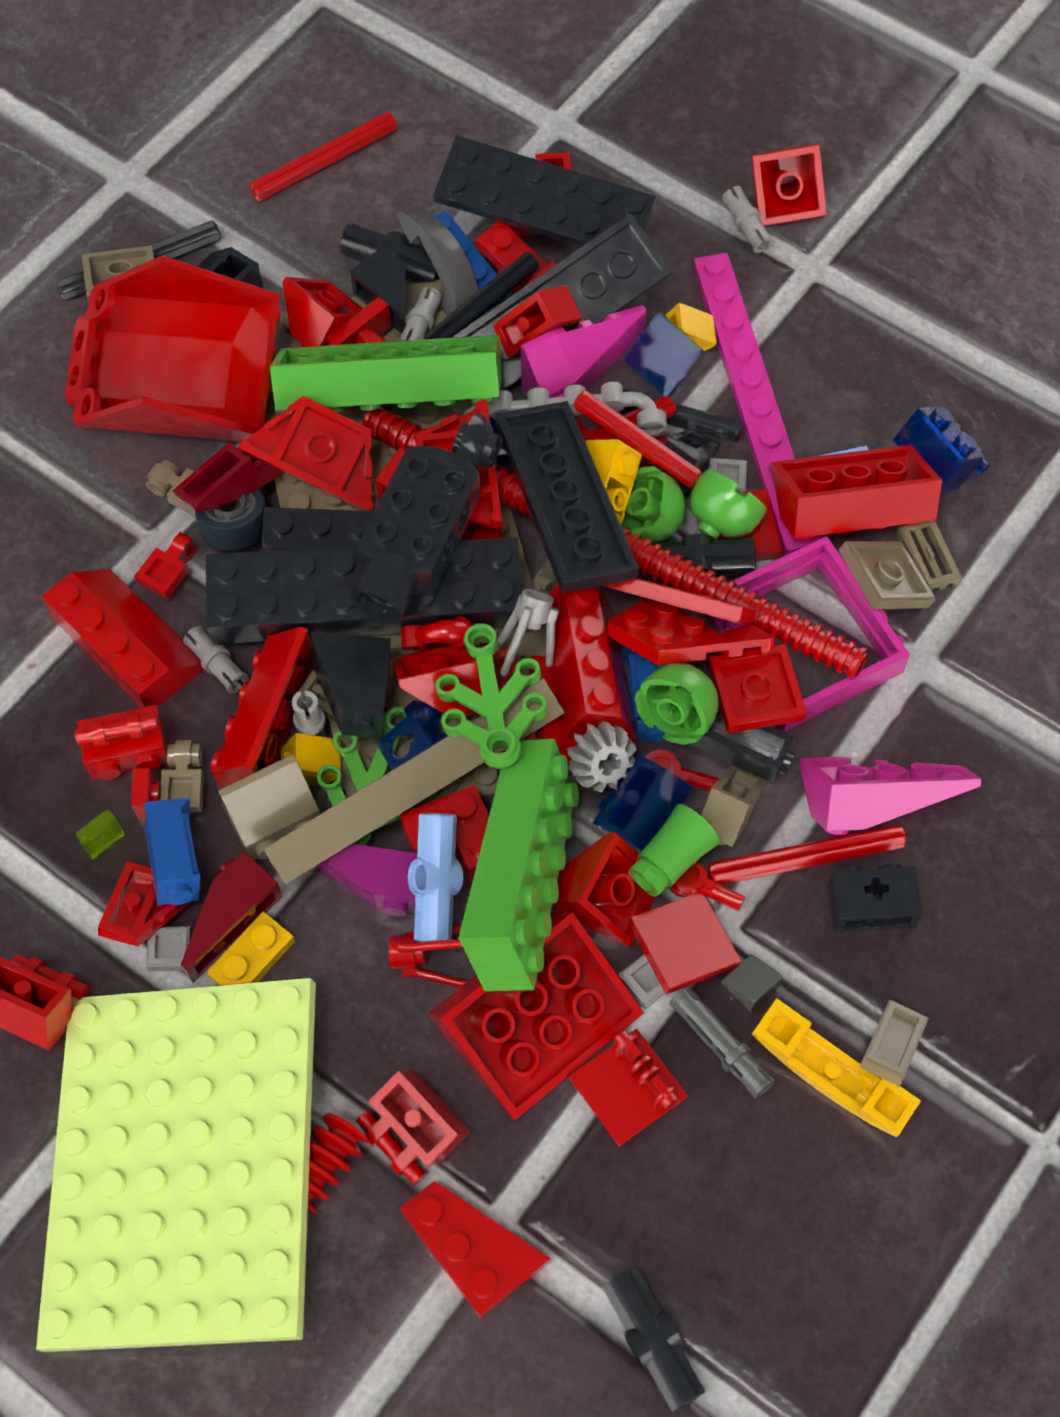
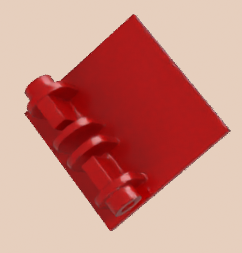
[568,1028,688,1147]

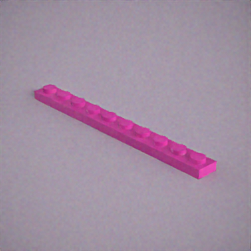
[693,253,821,556]

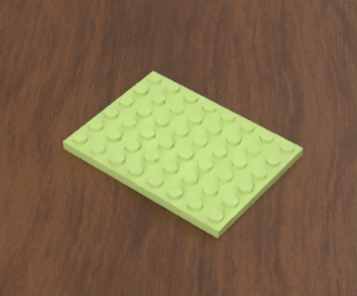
[36,978,316,1352]

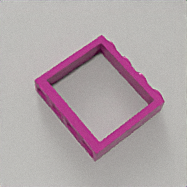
[708,536,910,732]

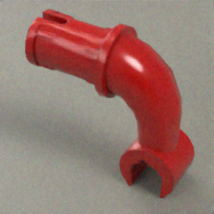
[401,617,495,652]

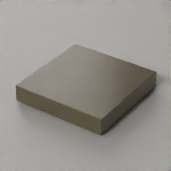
[839,541,936,610]

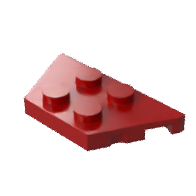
[238,396,373,511]
[415,399,502,530]

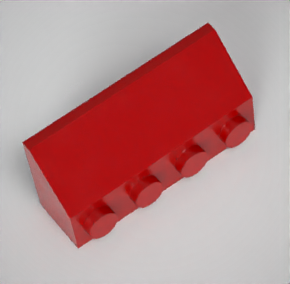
[771,445,942,539]
[41,569,204,708]
[545,584,638,744]
[211,627,313,789]

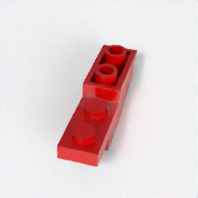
[474,221,557,293]

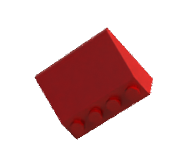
[427,910,644,1121]

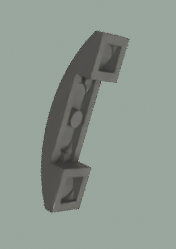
[397,211,483,322]

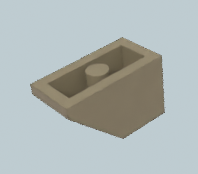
[701,765,767,847]

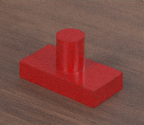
[326,297,392,345]

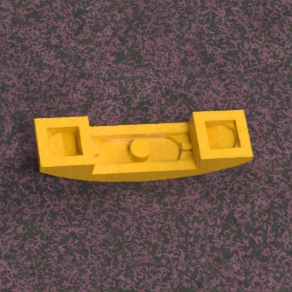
[752,998,921,1137]

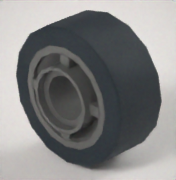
[195,490,266,551]

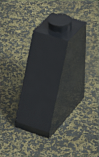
[311,632,391,738]

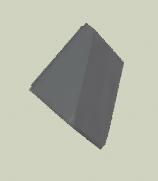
[721,954,783,1013]

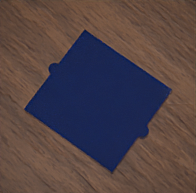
[624,312,704,398]

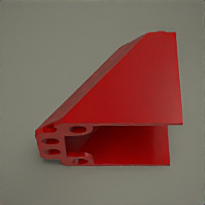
[64,255,281,442]

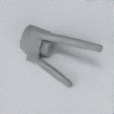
[497,589,559,676]

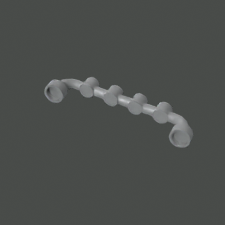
[463,382,667,437]

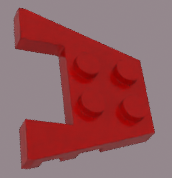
[607,585,775,665]

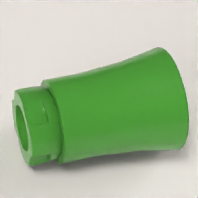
[628,804,720,897]

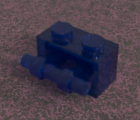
[893,406,990,491]
[593,754,692,851]

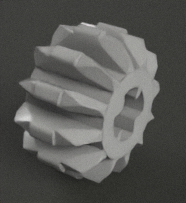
[566,720,637,793]

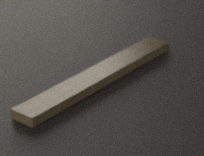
[263,678,564,885]

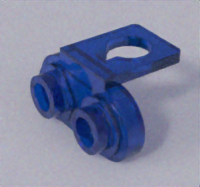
[377,700,448,770]

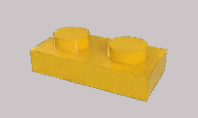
[206,912,295,986]

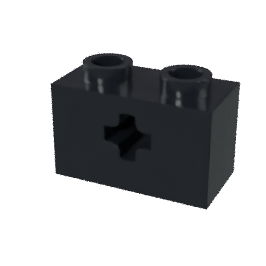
[827,863,923,933]

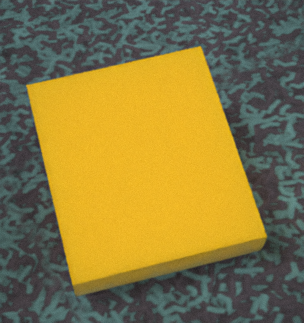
[658,303,716,355]
[281,733,341,786]

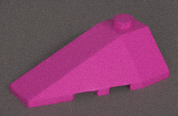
[521,305,647,398]

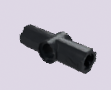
[339,223,440,283]
[640,534,757,578]
[602,1267,706,1413]

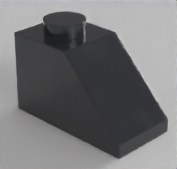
[350,247,408,334]
[655,429,721,493]

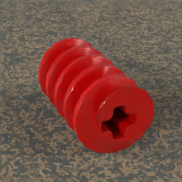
[308,1112,371,1215]

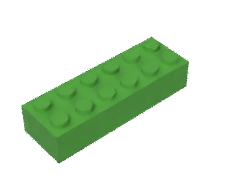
[270,335,503,412]
[459,739,579,991]

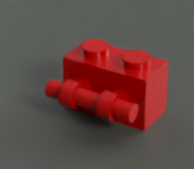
[74,705,168,780]
[0,954,90,1051]
[355,1069,471,1186]

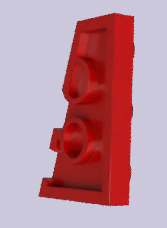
[399,1181,551,1319]

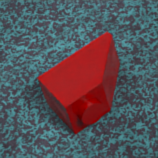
[493,285,582,357]

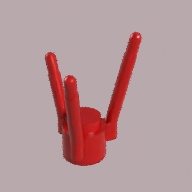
[389,924,467,988]

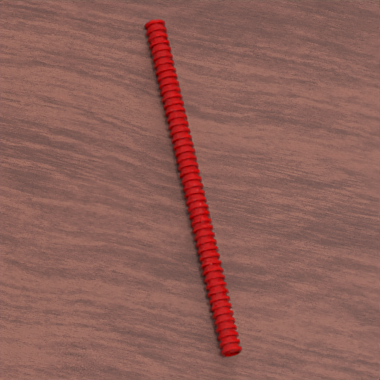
[362,407,869,680]

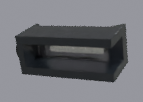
[685,704,795,785]

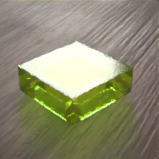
[76,810,125,860]

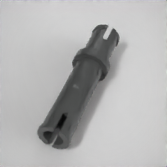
[669,986,776,1099]

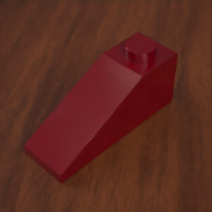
[180,851,283,983]

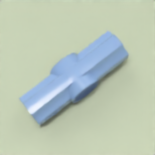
[408,813,463,941]

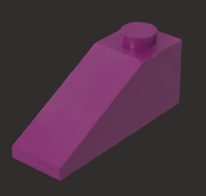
[316,844,417,917]

